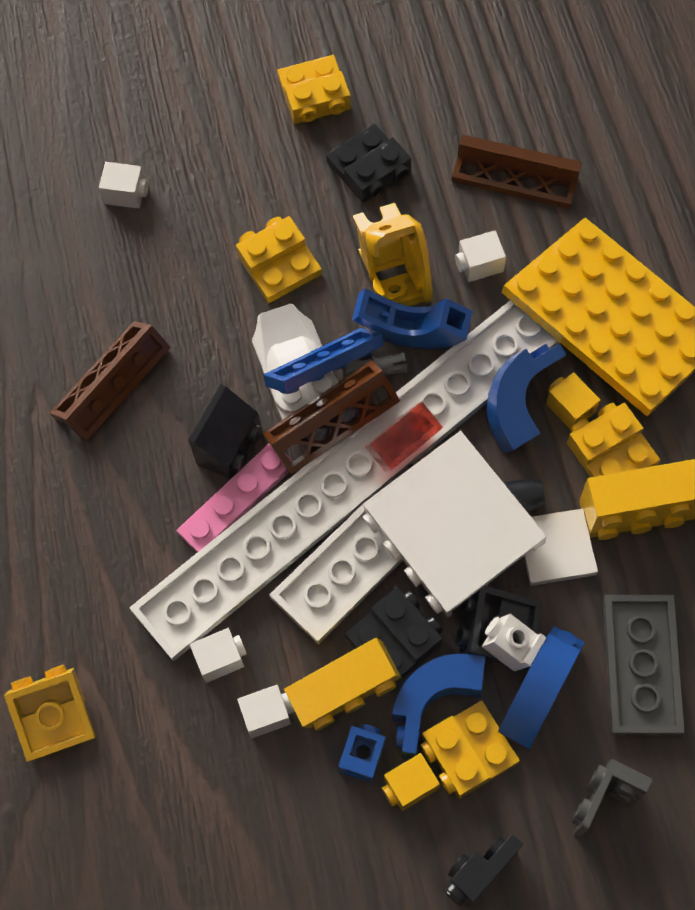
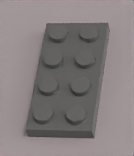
[603,595,684,735]

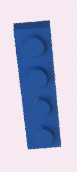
[263,328,384,394]

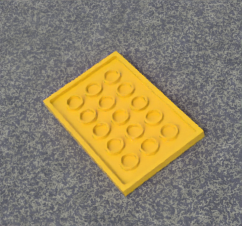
[501,217,695,416]

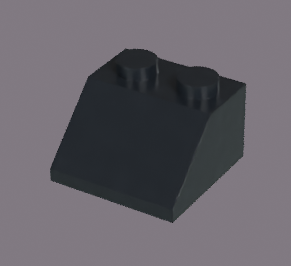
[188,384,263,479]

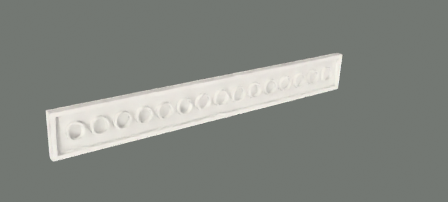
[129,300,560,662]

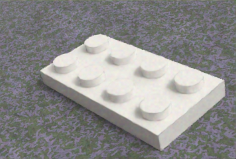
[269,502,403,645]

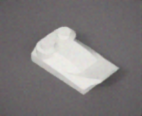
[252,304,338,420]

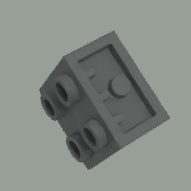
[571,759,653,838]

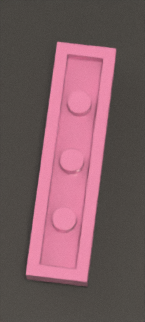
[176,444,293,553]

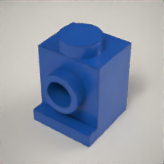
[338,724,386,783]

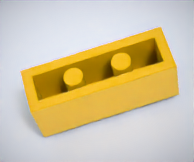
[284,638,402,731]

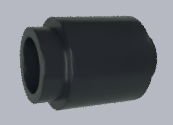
[503,478,545,512]

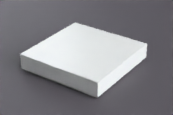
[523,508,598,586]

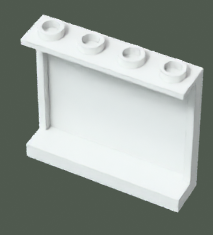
[363,430,547,618]

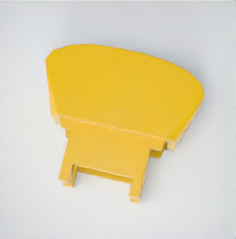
[353,203,433,306]

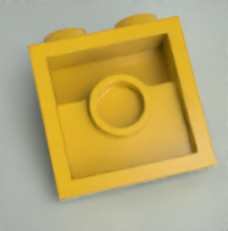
[277,55,351,124]
[235,216,322,304]
[567,402,660,477]
[4,665,96,762]
[420,700,520,799]

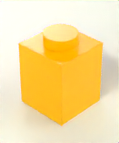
[546,372,600,429]
[382,753,440,812]

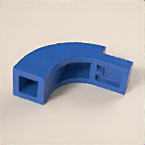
[352,289,473,349]
[487,344,566,453]
[498,626,585,749]
[392,654,485,759]

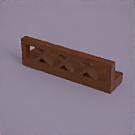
[451,134,582,209]
[50,321,171,441]
[263,360,400,475]

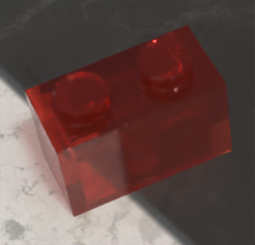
[364,401,443,472]

